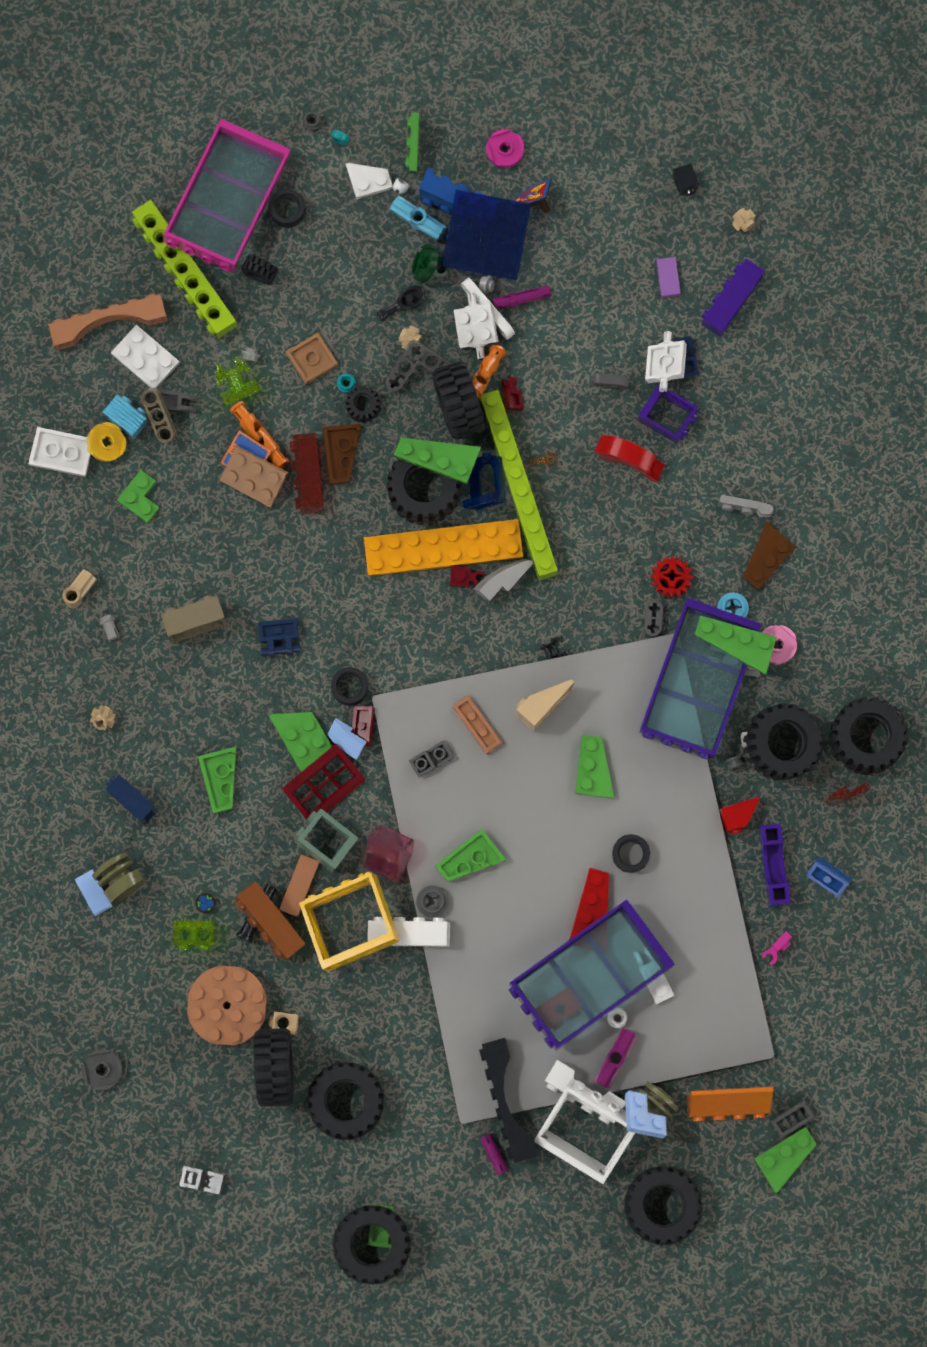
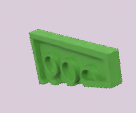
[695,616,777,676]

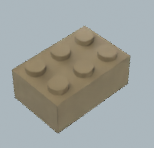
[161,595,227,644]

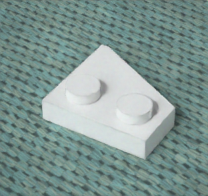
[346,163,393,199]

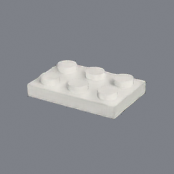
[111,325,180,388]
[28,427,91,477]

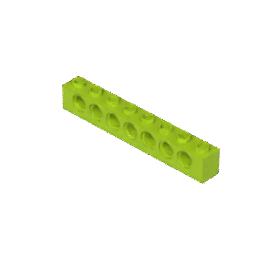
[132,200,237,339]

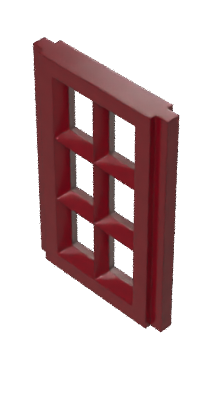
[281,743,366,822]

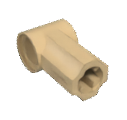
[63,569,97,608]

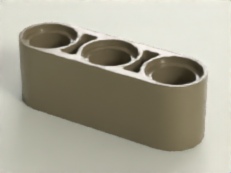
[142,388,176,443]

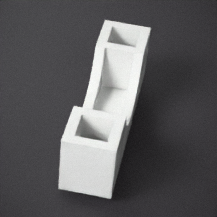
[544,1060,625,1125]

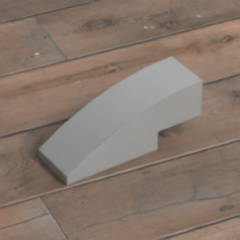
[473,559,534,601]

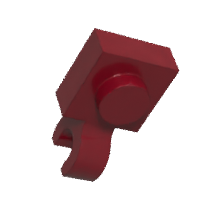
[502,376,523,411]

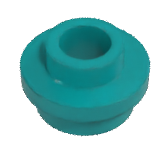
[337,374,356,393]

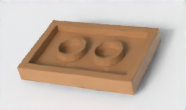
[220,445,289,508]

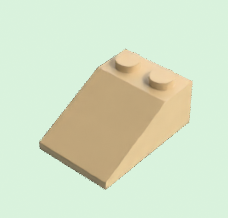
[516,679,574,732]

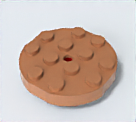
[187,966,267,1046]

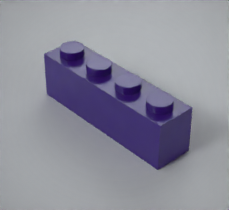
[701,259,765,337]

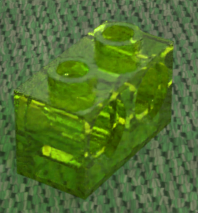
[173,921,215,950]

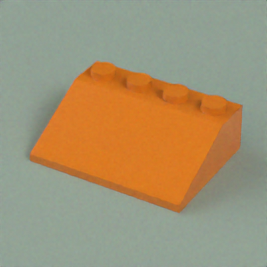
[687,1087,773,1121]

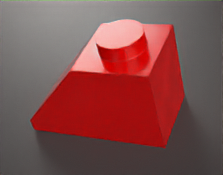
[719,797,759,835]

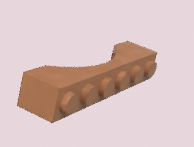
[48,294,168,351]

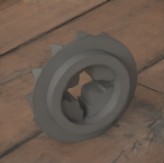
[416,886,448,918]

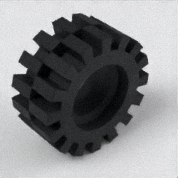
[241,255,278,285]
[345,385,381,423]

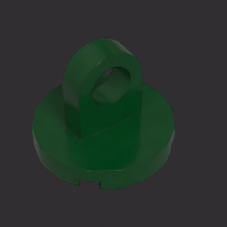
[412,244,449,283]

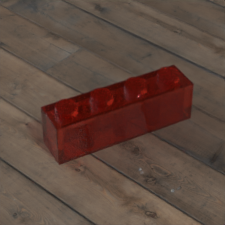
[290,433,324,514]

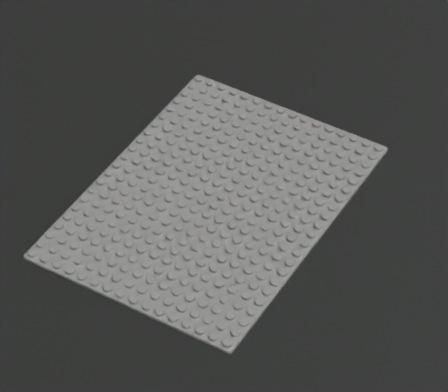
[372,634,774,1124]

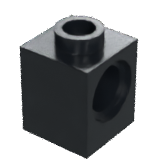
[672,164,699,196]

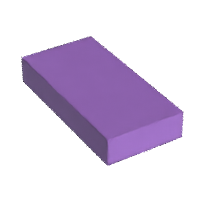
[656,257,681,298]

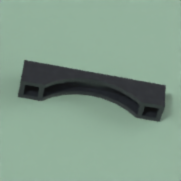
[479,1038,538,1163]

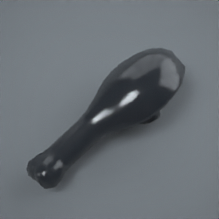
[377,286,425,321]

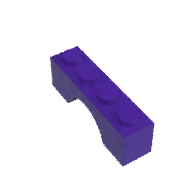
[759,823,791,907]

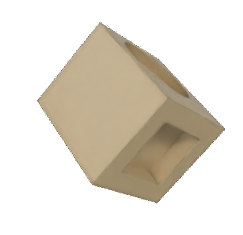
[269,1012,299,1036]

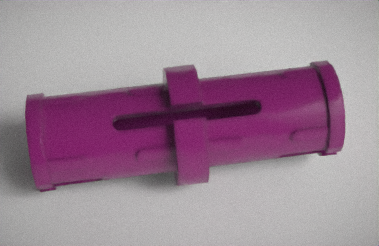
[480,1133,509,1175]

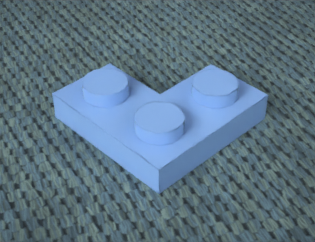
[625,1091,667,1138]

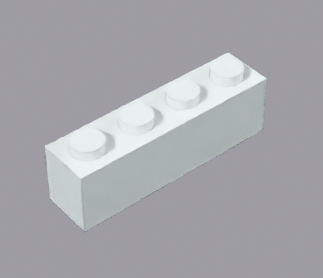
[367,917,450,947]

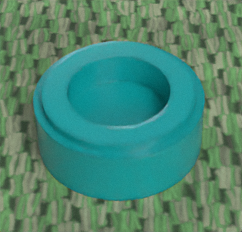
[330,130,350,145]

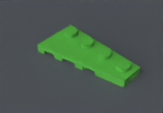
[394,437,481,484]

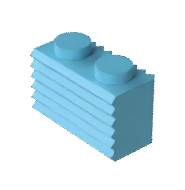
[102,395,149,439]

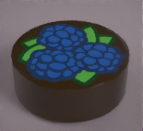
[195,893,216,914]

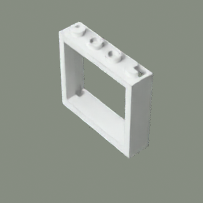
[534,1078,635,1184]

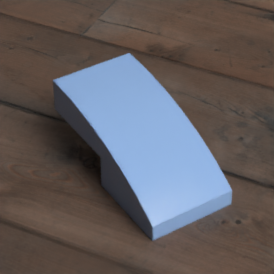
[327,719,367,760]
[75,870,113,916]

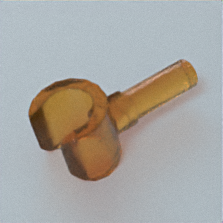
[528,452,556,466]

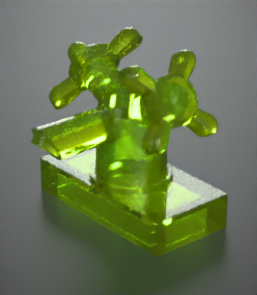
[215,357,261,406]

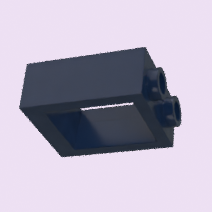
[106,775,158,826]

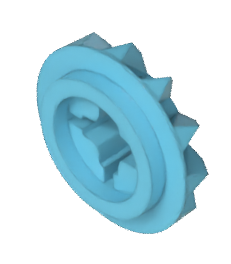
[717,593,749,618]

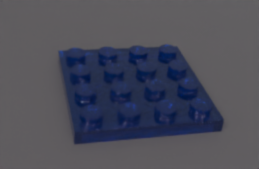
[442,190,531,280]

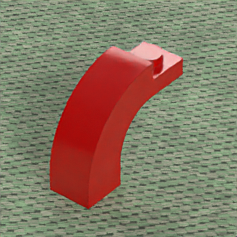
[594,435,665,482]

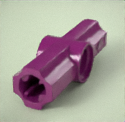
[593,1028,638,1089]

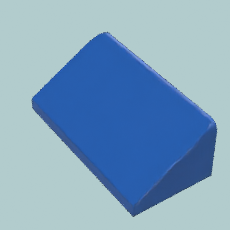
[806,857,851,898]

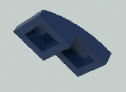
[671,336,699,377]

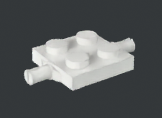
[454,293,498,359]
[645,331,687,392]

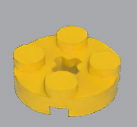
[87,422,126,462]

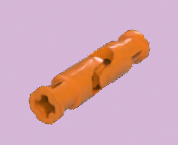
[472,345,506,399]
[230,401,290,469]

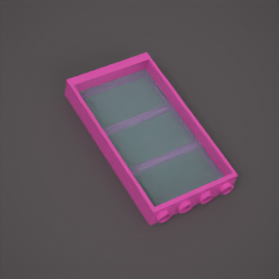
[163,119,291,272]

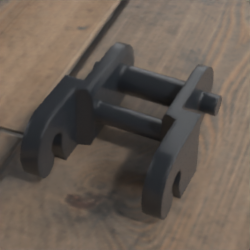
[540,635,570,660]

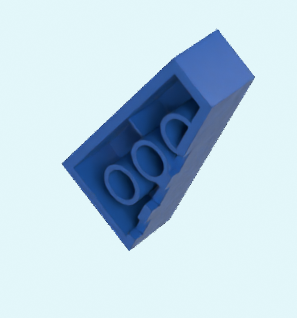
[419,168,499,228]

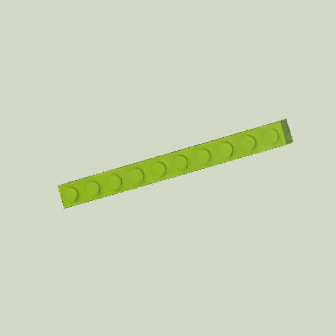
[480,390,558,581]

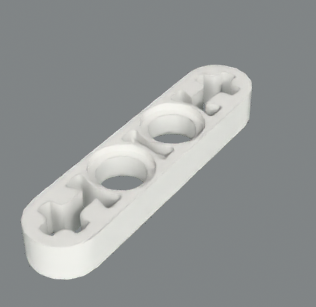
[461,278,515,340]

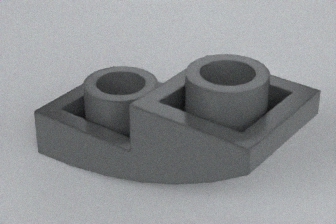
[409,740,455,778]

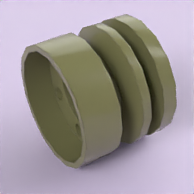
[92,852,146,904]
[625,1081,679,1119]

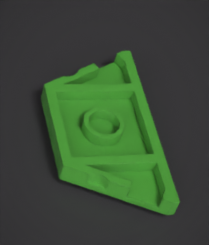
[269,712,332,780]

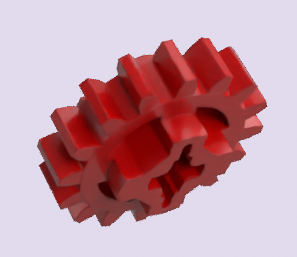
[650,556,693,599]

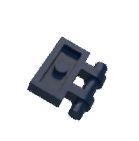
[258,618,300,657]

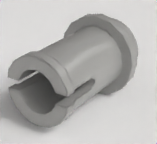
[100,615,120,641]

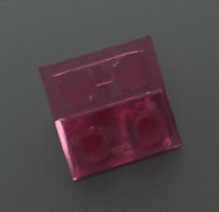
[363,825,414,883]

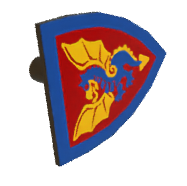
[510,178,552,213]

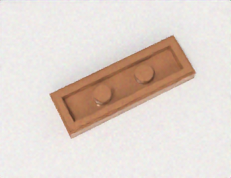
[452,695,503,755]
[279,854,320,917]

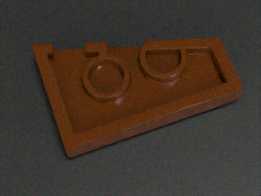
[322,424,361,485]
[743,521,796,591]

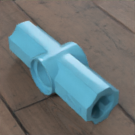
[390,196,446,241]

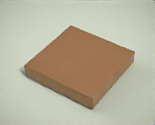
[285,333,338,385]

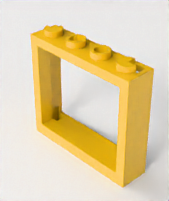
[299,872,400,972]

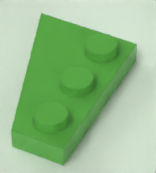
[406,113,420,172]
[575,735,614,799]
[198,747,236,814]
[435,829,506,882]
[754,1127,816,1194]

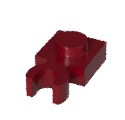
[450,566,484,588]

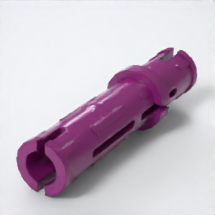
[492,285,551,310]

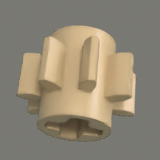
[732,208,756,232]
[399,326,422,349]
[90,705,116,730]

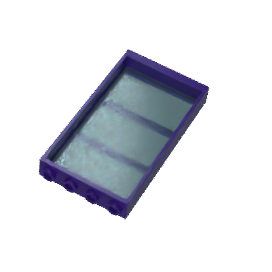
[639,598,762,760]
[508,899,675,1051]

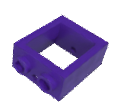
[637,384,699,444]

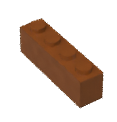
[233,881,305,960]

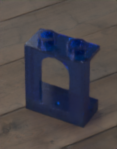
[463,452,506,511]

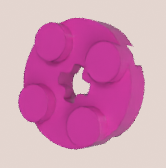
[486,129,524,168]

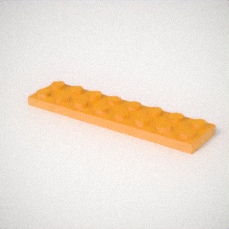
[364,519,523,577]

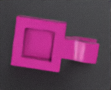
[761,932,792,965]

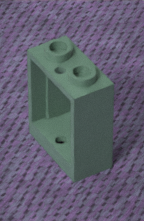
[294,809,358,871]

